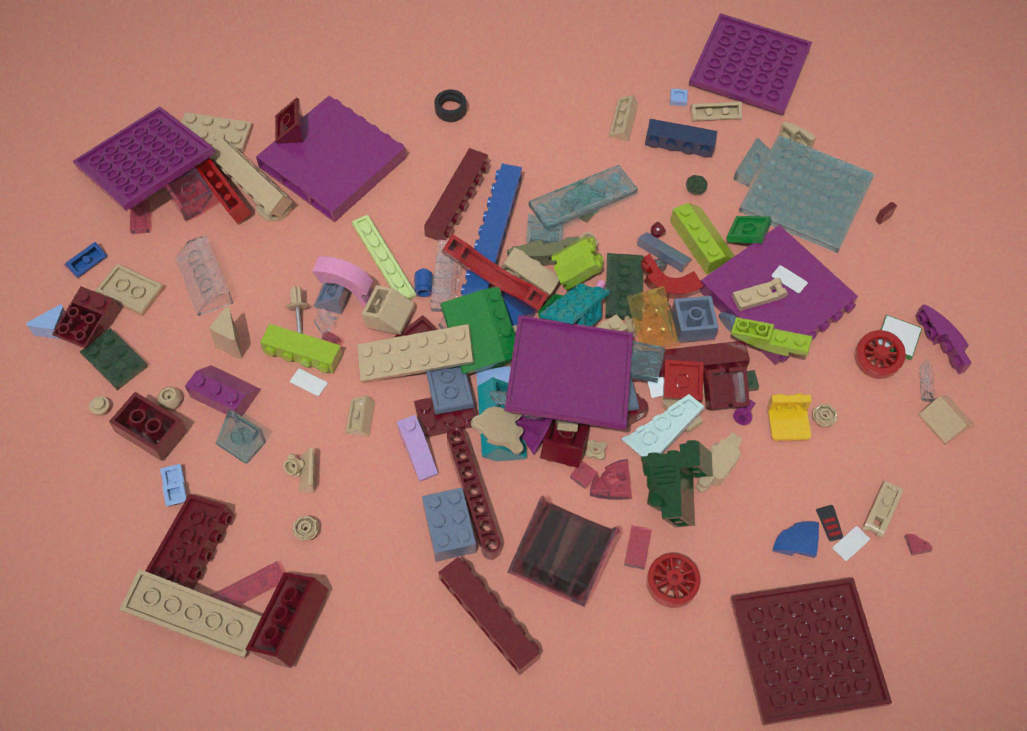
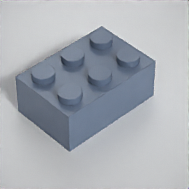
[422,488,476,562]

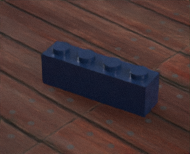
[645,119,717,158]

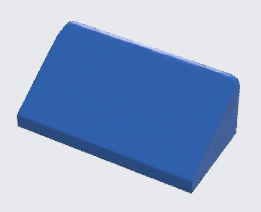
[64,242,107,278]

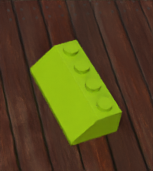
[670,203,735,275]

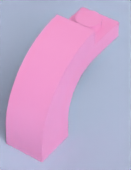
[312,256,374,306]

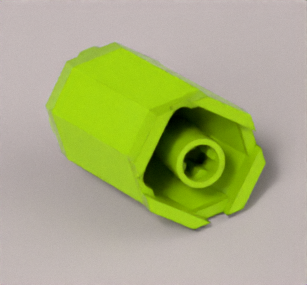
[552,235,604,290]

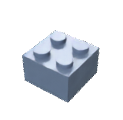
[671,296,719,343]

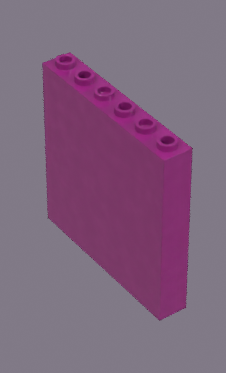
[256,95,406,222]
[699,225,858,365]

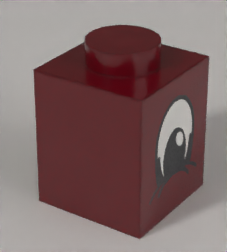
[626,393,648,427]

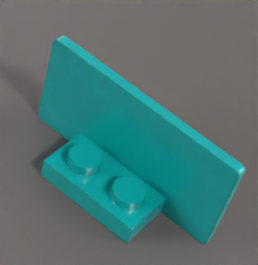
[540,284,610,326]

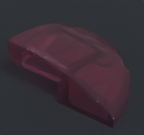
[590,458,632,500]

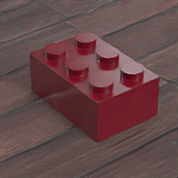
[109,392,187,461]

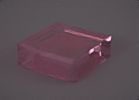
[570,461,598,490]

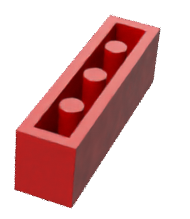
[195,158,252,224]

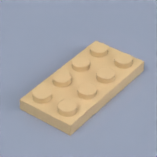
[181,112,253,153]

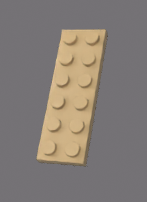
[357,324,474,383]
[119,569,261,659]

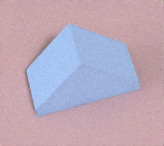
[26,304,65,339]

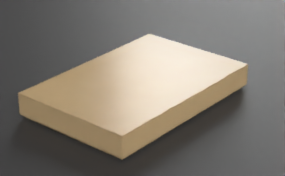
[95,264,165,316]

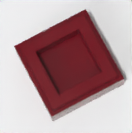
[876,202,897,225]

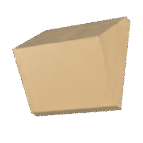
[209,307,242,359]
[918,396,974,445]

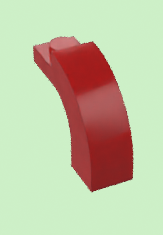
[641,253,704,299]

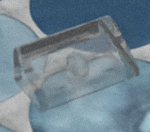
[919,359,936,402]

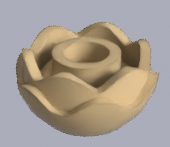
[157,387,182,410]
[813,404,838,427]
[293,515,319,541]

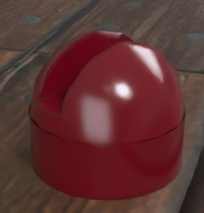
[651,221,666,237]

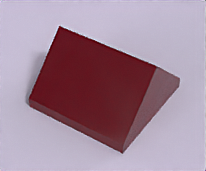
[275,97,303,144]

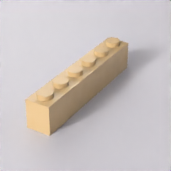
[211,136,293,218]

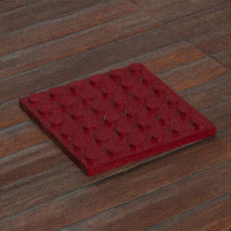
[730,578,892,726]

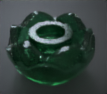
[686,175,708,195]

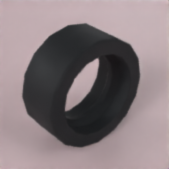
[434,89,467,122]

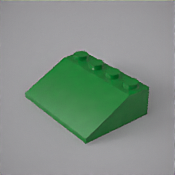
[440,287,515,375]

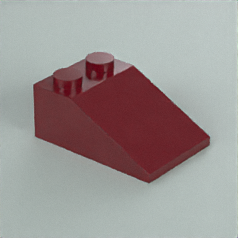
[540,419,590,468]

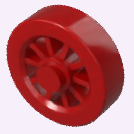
[855,330,906,379]
[646,553,701,608]

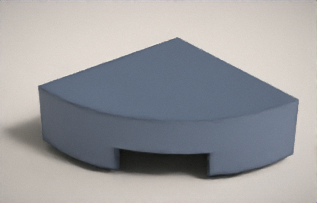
[718,312,736,332]

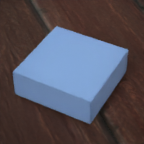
[670,88,688,106]

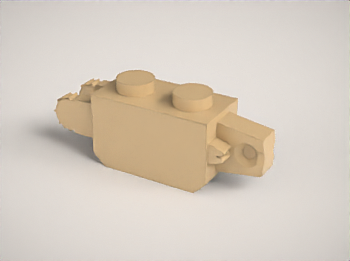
[696,432,742,493]

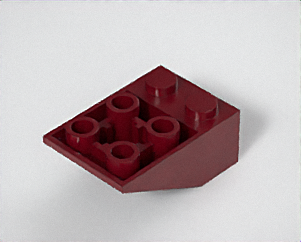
[52,286,121,349]

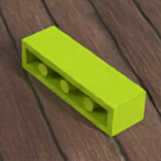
[260,324,342,374]

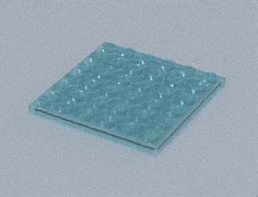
[739,135,875,253]

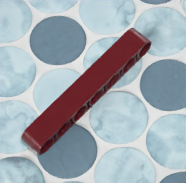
[447,427,501,560]

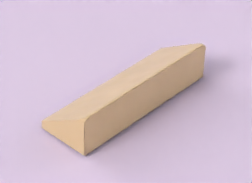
[609,95,638,141]
[690,102,742,121]

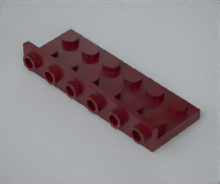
[145,493,234,590]

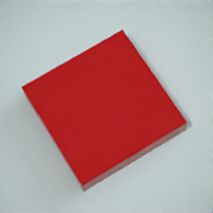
[663,359,704,402]

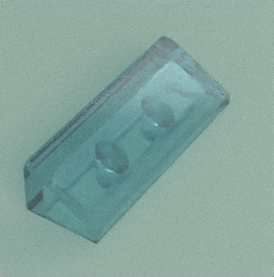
[733,138,771,187]

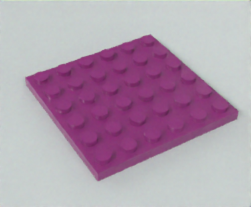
[689,13,812,115]
[73,106,216,211]

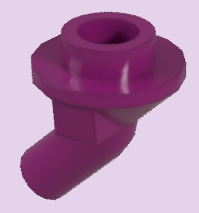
[733,400,756,425]

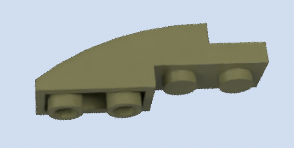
[507,236,579,266]

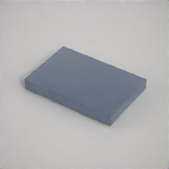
[426,366,474,415]

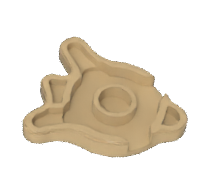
[471,407,523,454]

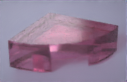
[904,534,933,556]

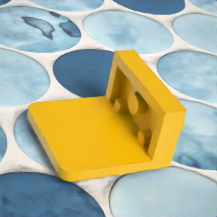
[767,393,812,441]

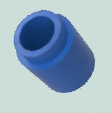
[414,268,433,297]

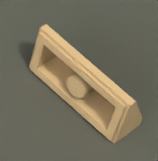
[345,396,375,436]
[299,447,316,493]

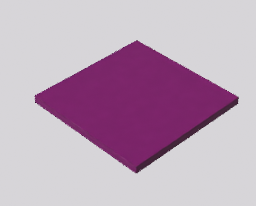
[504,315,633,430]

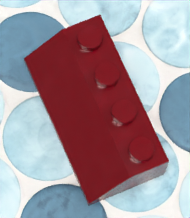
[245,572,329,668]

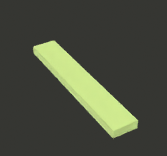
[352,215,417,300]

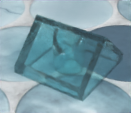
[215,410,266,464]

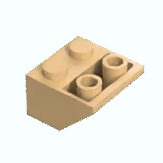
[361,285,415,335]

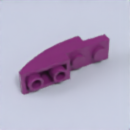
[916,304,971,374]

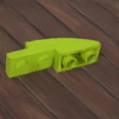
[731,317,812,356]

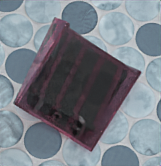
[507,496,622,607]

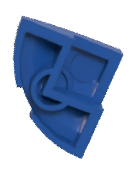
[772,521,819,558]

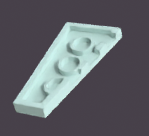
[622,395,704,457]

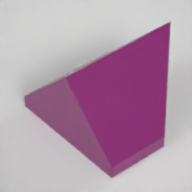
[515,414,552,455]

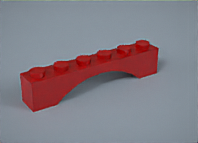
[441,234,548,313]

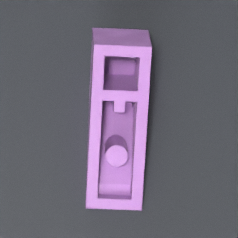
[397,415,438,482]

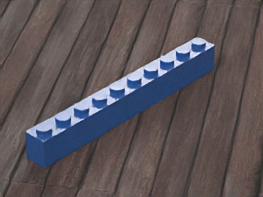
[461,163,522,296]

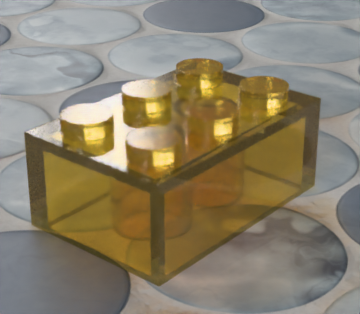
[627,286,681,352]

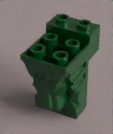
[641,440,713,528]

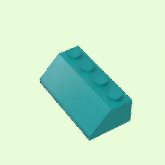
[477,377,527,462]

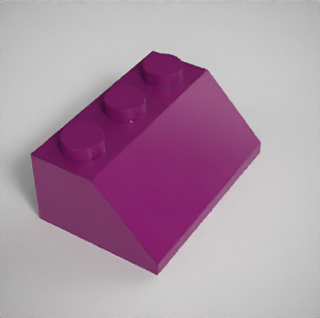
[185,365,260,421]

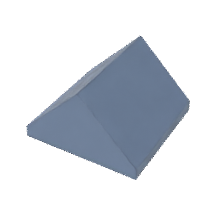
[314,283,351,314]

